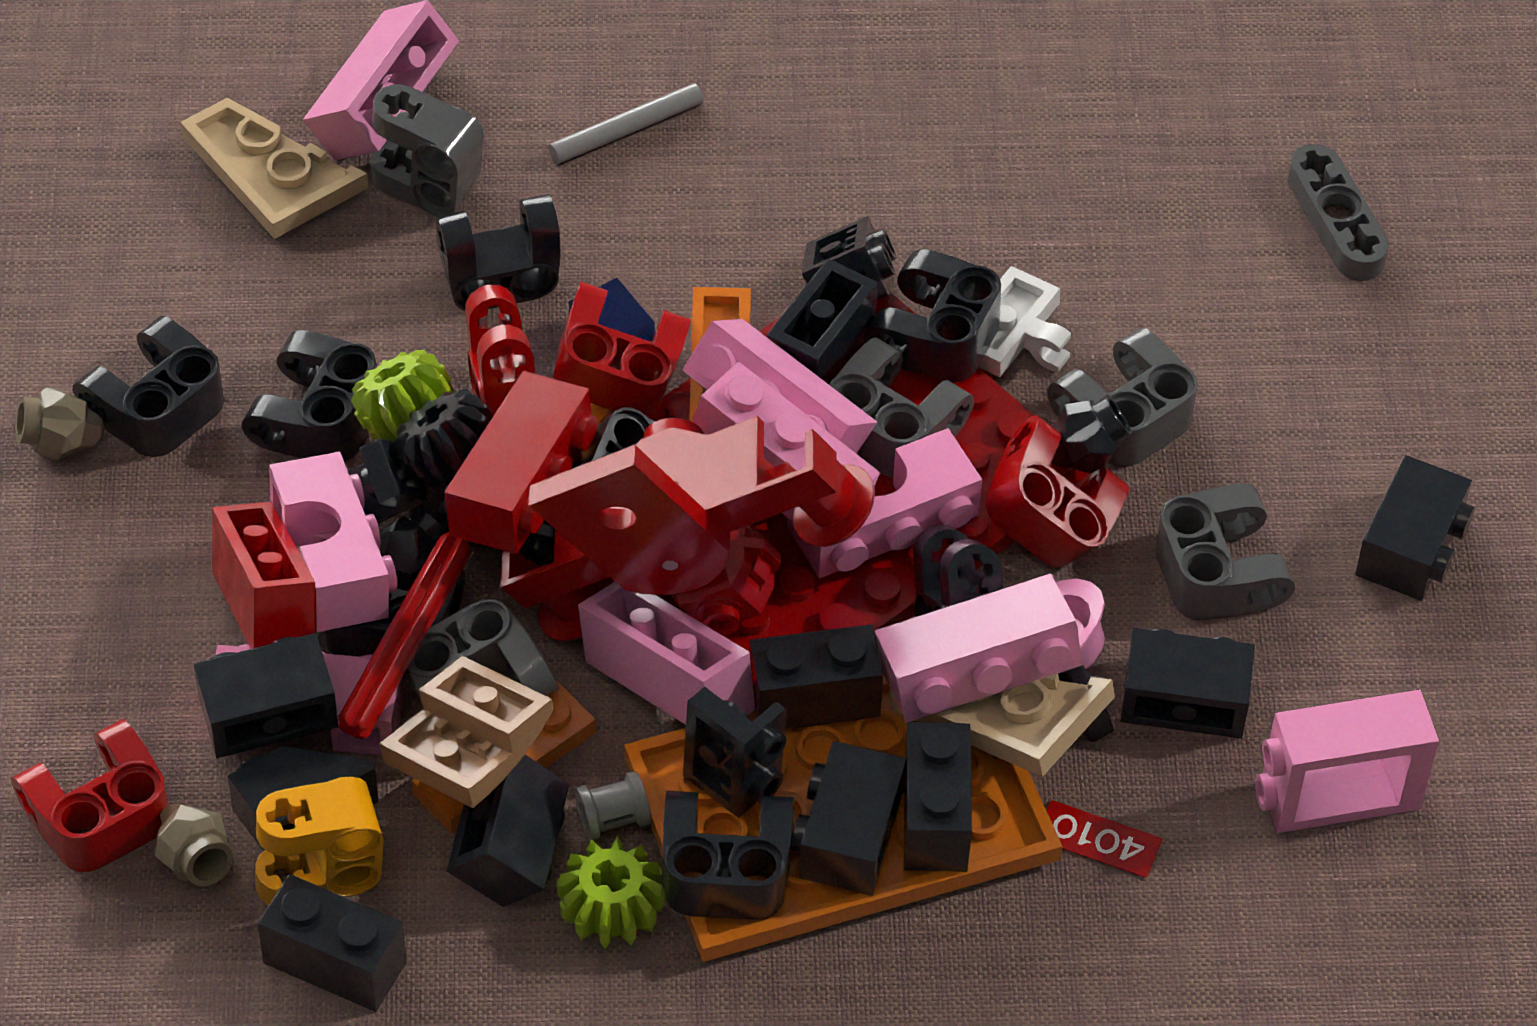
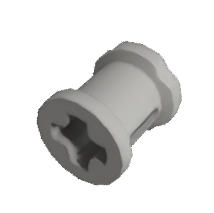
[574,771,651,841]

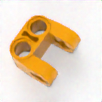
[255,777,384,905]

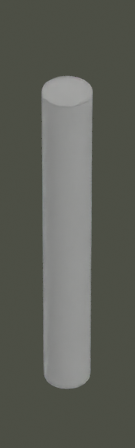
[548,83,704,165]

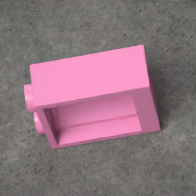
[1255,689,1439,833]

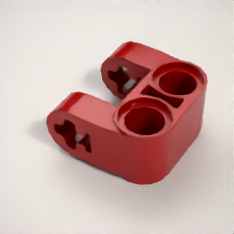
[553,281,691,416]
[465,285,536,415]
[985,415,1129,568]
[11,718,169,872]

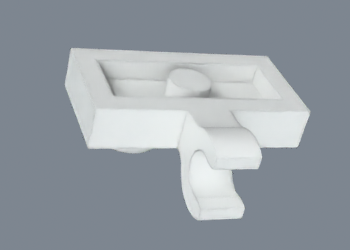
[979,266,1071,377]

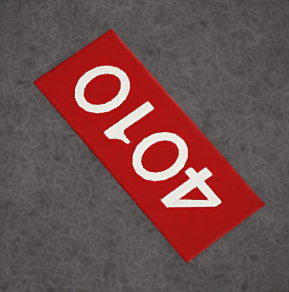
[1047,799,1163,878]

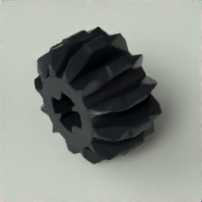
[394,389,494,488]

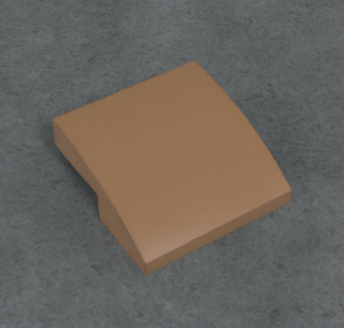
[379,656,554,808]

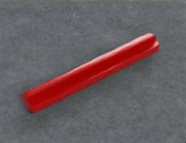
[338,533,470,739]

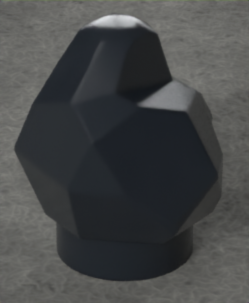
[1051,394,1132,474]
[379,509,447,590]

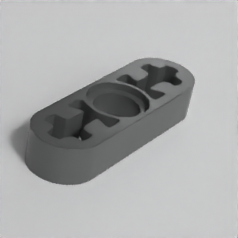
[1288,144,1389,281]

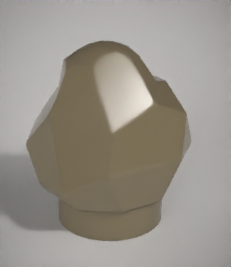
[15,387,104,461]
[154,804,233,886]

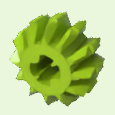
[351,350,455,442]
[557,836,665,949]

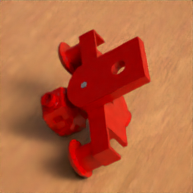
[501,416,875,641]

